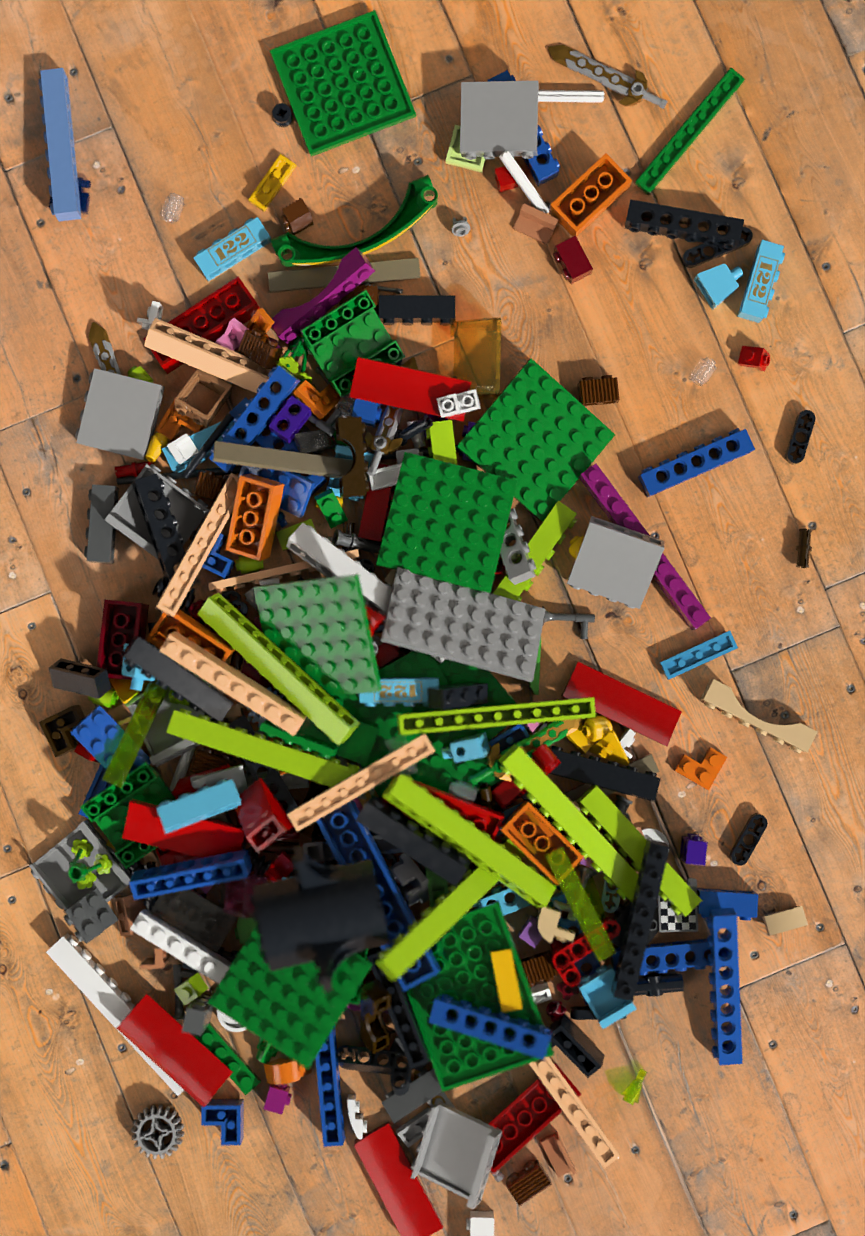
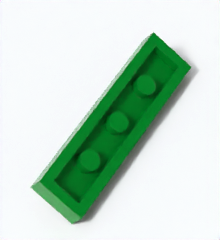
[259,720,339,758]
[195,1022,261,1095]

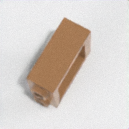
[174,369,232,427]

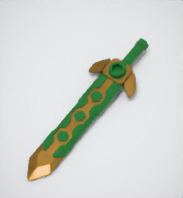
[468,718,583,787]

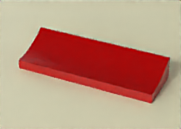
[143,276,260,375]
[350,357,472,422]
[561,662,682,747]
[382,774,504,841]
[122,799,245,858]
[116,994,233,1107]
[489,1063,581,1175]
[354,1122,443,1236]

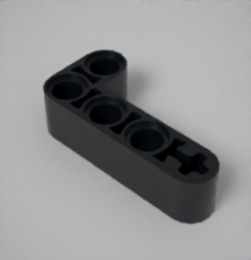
[336,1045,412,1096]

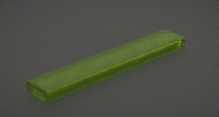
[102,680,169,788]
[545,847,617,962]

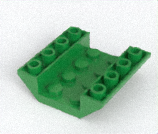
[301,290,405,398]
[80,762,176,869]

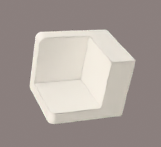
[167,433,199,464]

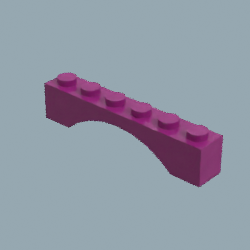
[272,247,375,344]

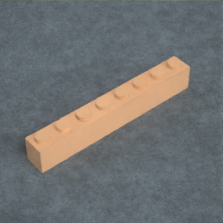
[144,318,299,400]
[160,631,307,736]

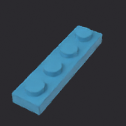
[659,631,738,680]

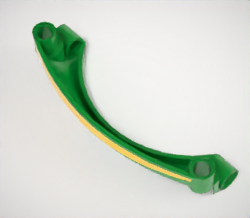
[270,175,438,267]

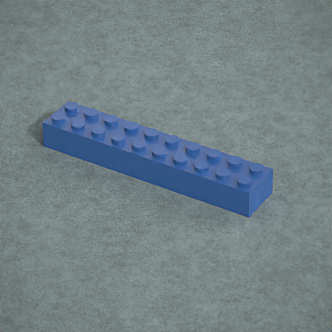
[316,799,441,991]

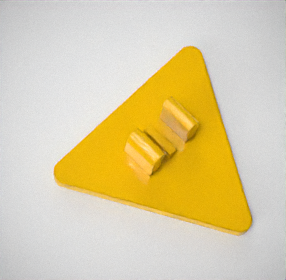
[109,678,151,704]
[589,731,630,766]

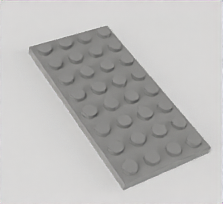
[381,567,545,682]

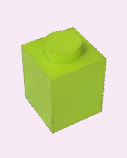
[174,972,208,1006]

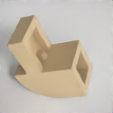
[537,906,575,943]

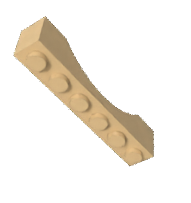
[700,679,817,754]

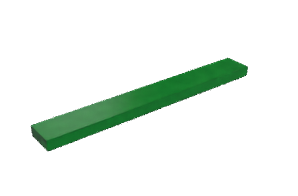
[634,68,745,195]

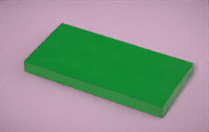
[298,717,380,766]

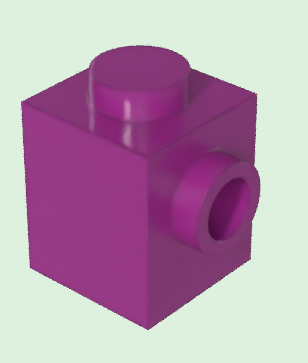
[264,1084,292,1115]

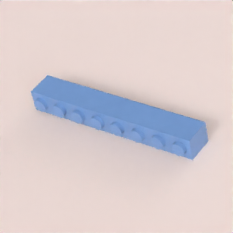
[38,68,82,222]

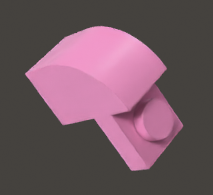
[215,318,249,353]

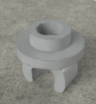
[451,217,470,236]

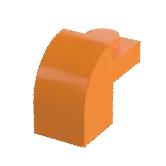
[264,1058,312,1085]

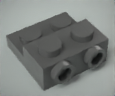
[63,888,118,943]

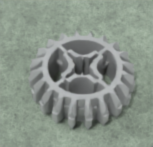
[131,1104,184,1159]

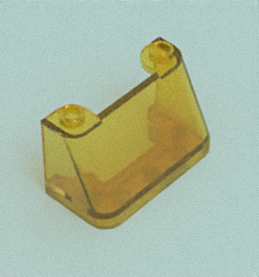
[450,317,501,400]

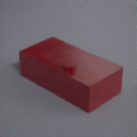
[97,599,149,680]

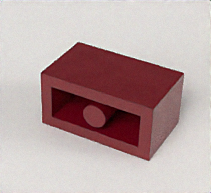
[553,235,593,284]

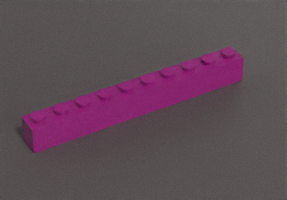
[579,463,711,630]

